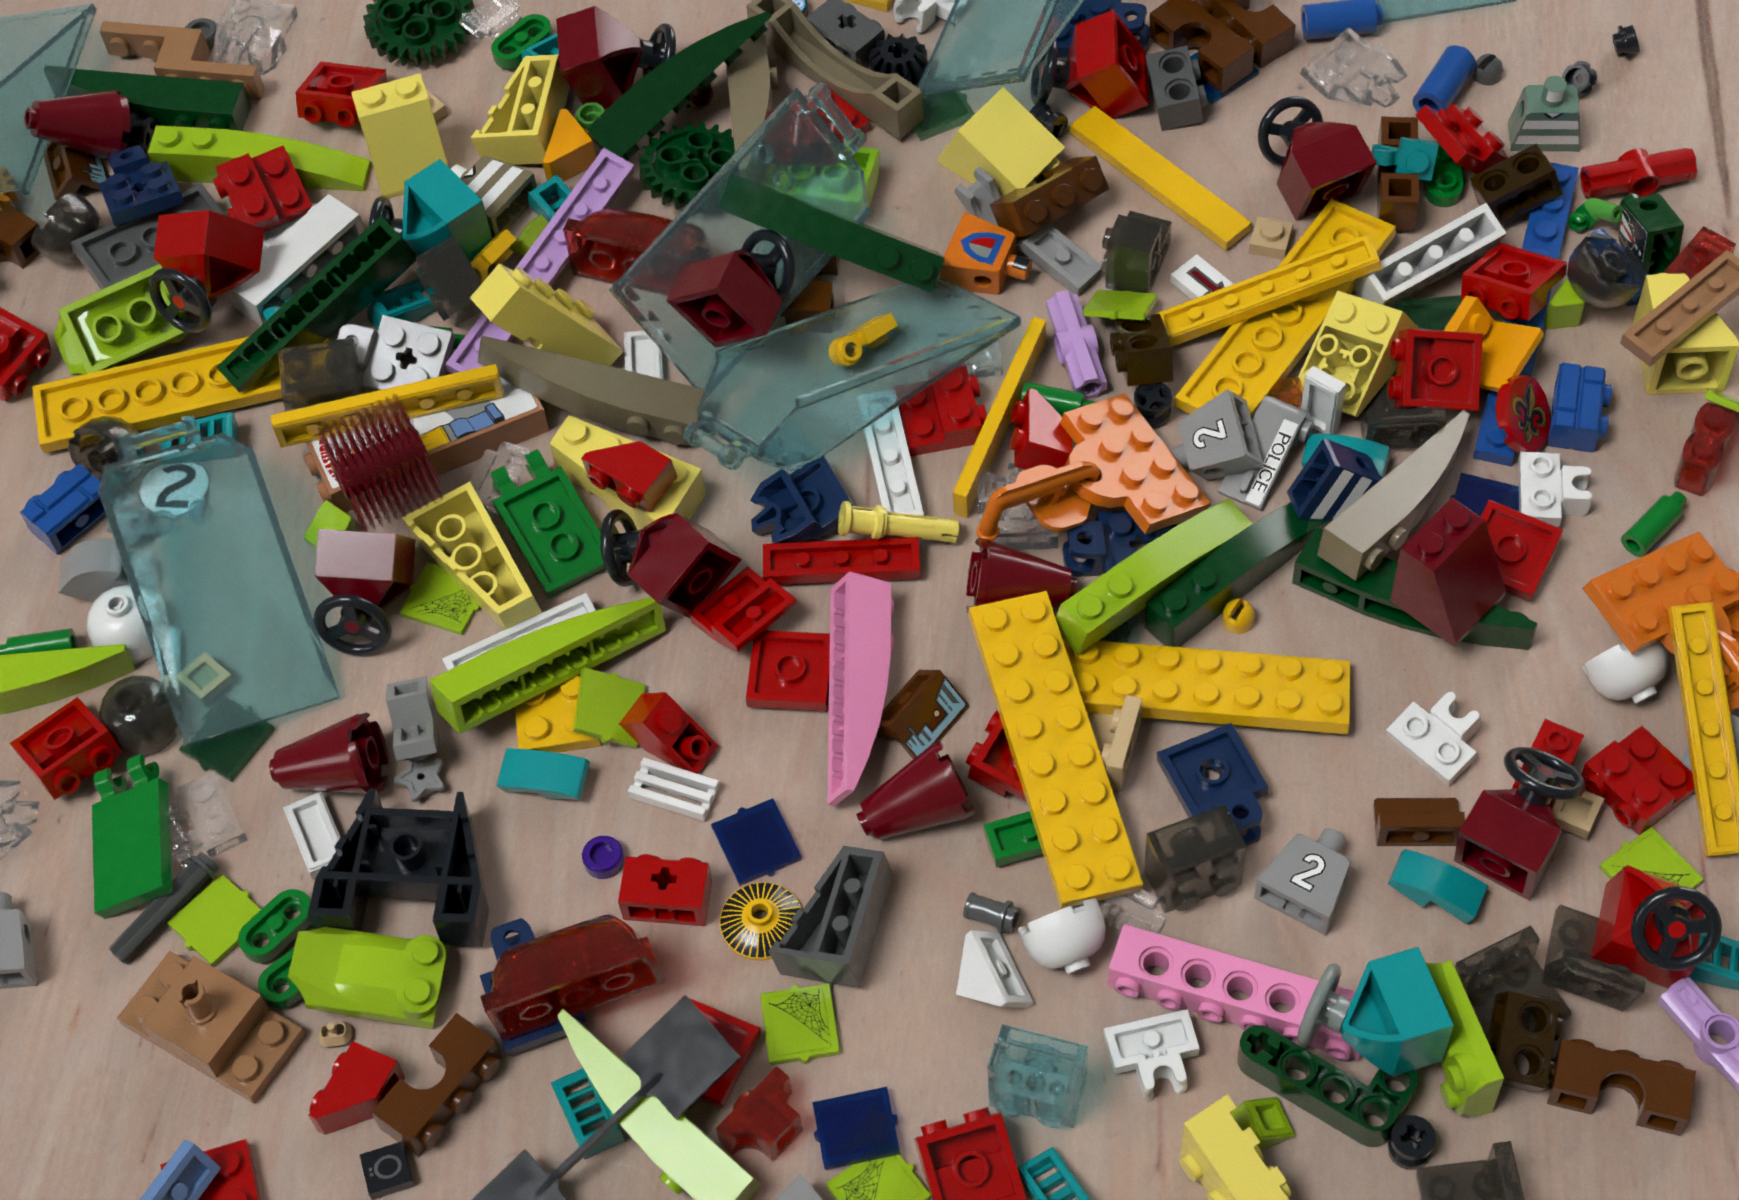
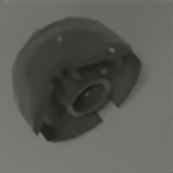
[31,192,103,265]
[1567,233,1646,309]
[68,416,147,494]
[99,675,184,757]

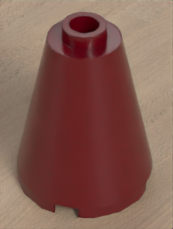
[24,90,130,161]
[966,538,1077,614]
[269,713,389,794]
[856,740,976,840]

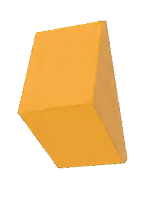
[542,109,596,182]

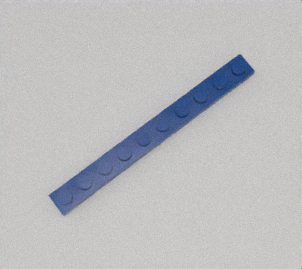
[1473,162,1579,467]

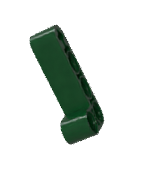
[1237,1025,1418,1147]

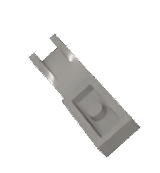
[954,166,1103,296]

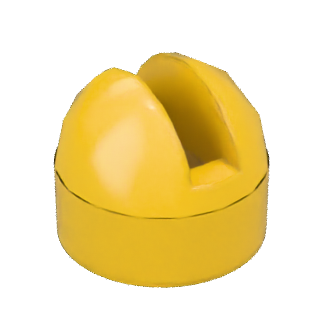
[1222,598,1255,634]

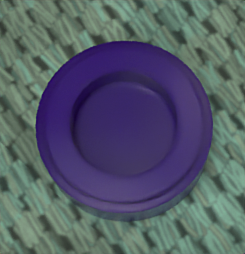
[582,836,625,879]

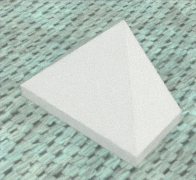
[956,930,1034,1008]

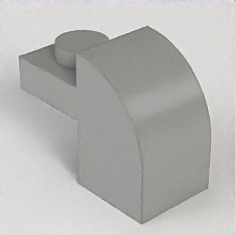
[59,538,153,602]
[386,676,441,761]

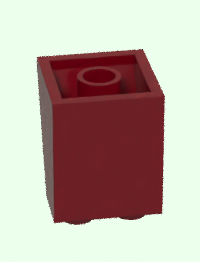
[1390,497,1506,647]

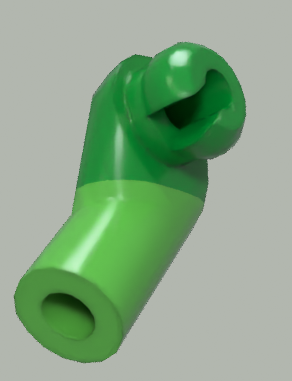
[1568,198,1623,232]

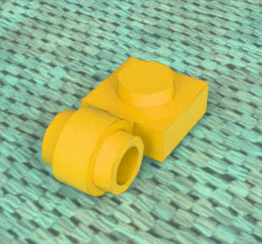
[828,312,898,367]

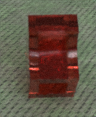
[1663,226,1736,279]
[716,1066,803,1162]

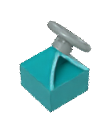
[1297,947,1454,1076]

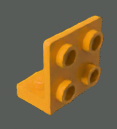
[1443,296,1544,392]

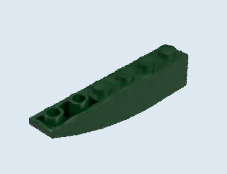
[585,11,772,161]
[1292,527,1538,650]

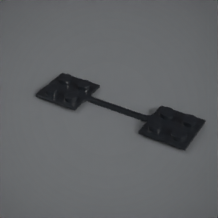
[472,995,741,1200]

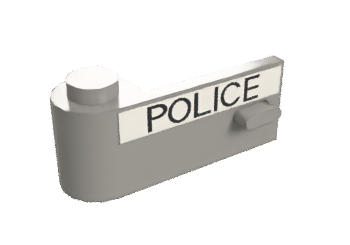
[1218,395,1314,511]

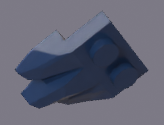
[750,453,855,543]

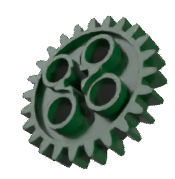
[363,0,476,67]
[639,122,737,212]

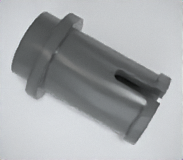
[963,892,1020,934]

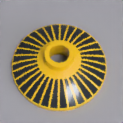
[720,882,802,960]

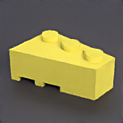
[471,54,570,165]

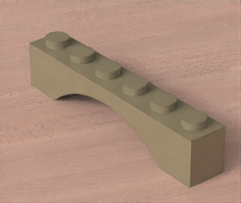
[746,0,924,140]

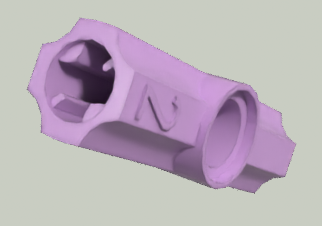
[1046,290,1107,400]
[1658,977,1739,1093]

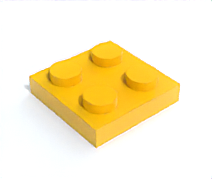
[515,674,601,753]

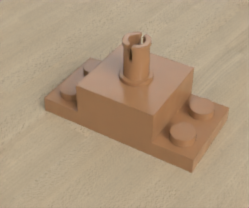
[117,951,306,1104]

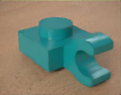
[1371,137,1439,181]

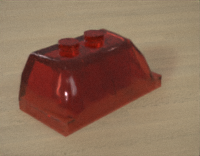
[563,209,712,297]
[480,914,666,1041]

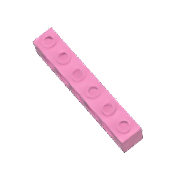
[1108,924,1360,1061]

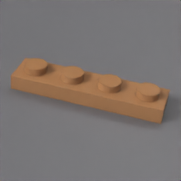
[1620,250,1739,367]

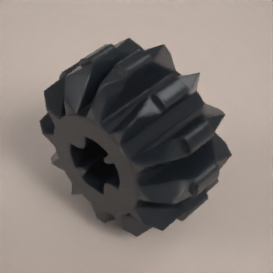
[869,32,928,85]

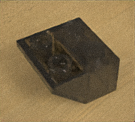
[278,337,365,412]

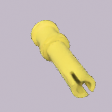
[838,501,959,543]

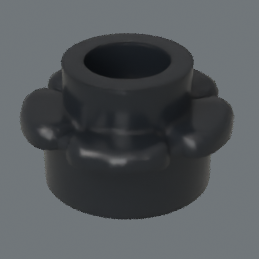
[1612,25,1640,59]
[1562,61,1597,97]

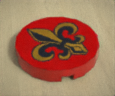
[1495,375,1550,453]

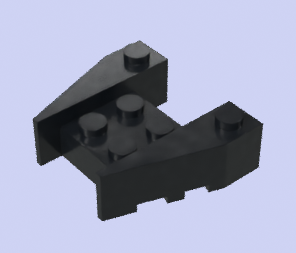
[308,788,489,947]

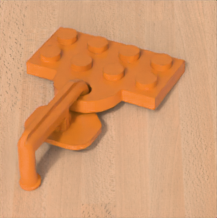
[976,393,1211,540]
[1582,531,1739,712]

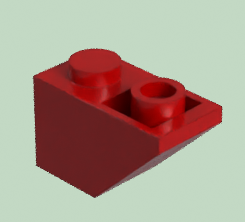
[1010,388,1072,470]
[581,441,677,512]
[619,692,719,774]
[308,1041,405,1135]

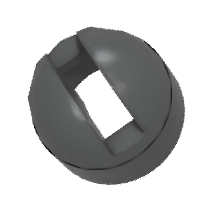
[1473,53,1503,86]

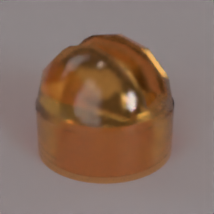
[1271,377,1304,407]

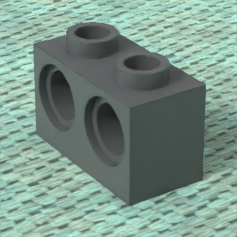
[1146,46,1208,131]

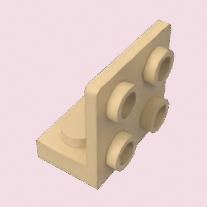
[1087,695,1142,792]

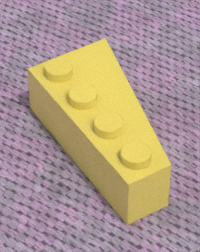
[470,263,623,366]
[549,415,706,530]
[401,482,542,630]
[1179,1094,1291,1200]

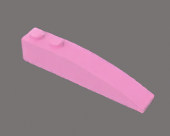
[827,571,894,806]

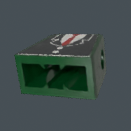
[1618,193,1684,275]

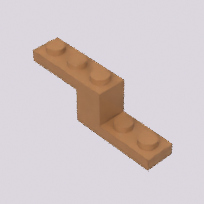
[99,21,265,100]

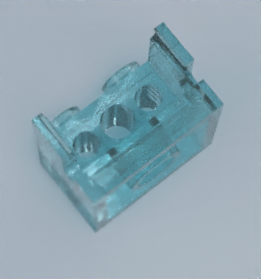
[987,1024,1088,1128]

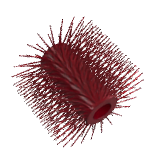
[317,393,443,532]

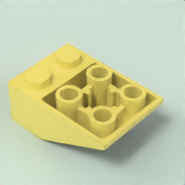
[1291,290,1418,417]

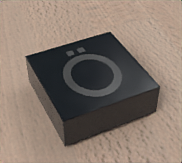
[360,1141,414,1200]

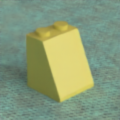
[351,73,448,199]
[937,87,1065,197]
[1633,273,1739,395]

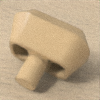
[318,1021,352,1047]

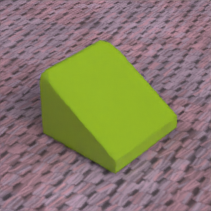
[303,500,357,548]
[1231,1097,1295,1150]

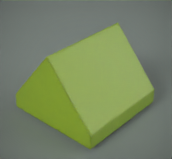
[510,215,548,256]
[1544,278,1584,329]

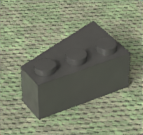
[768,846,894,988]

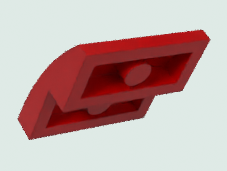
[689,566,797,651]

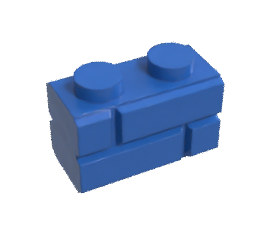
[1548,362,1612,452]
[20,463,116,554]

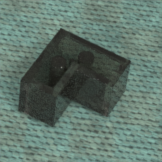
[1101,211,1172,293]
[414,236,482,326]

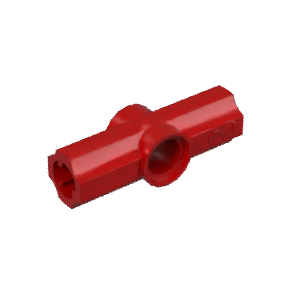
[1580,148,1698,198]

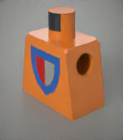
[940,212,1032,295]

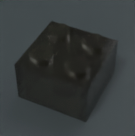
[1144,805,1247,913]

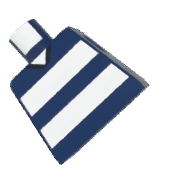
[1287,439,1381,521]

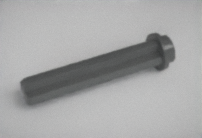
[109,852,219,964]

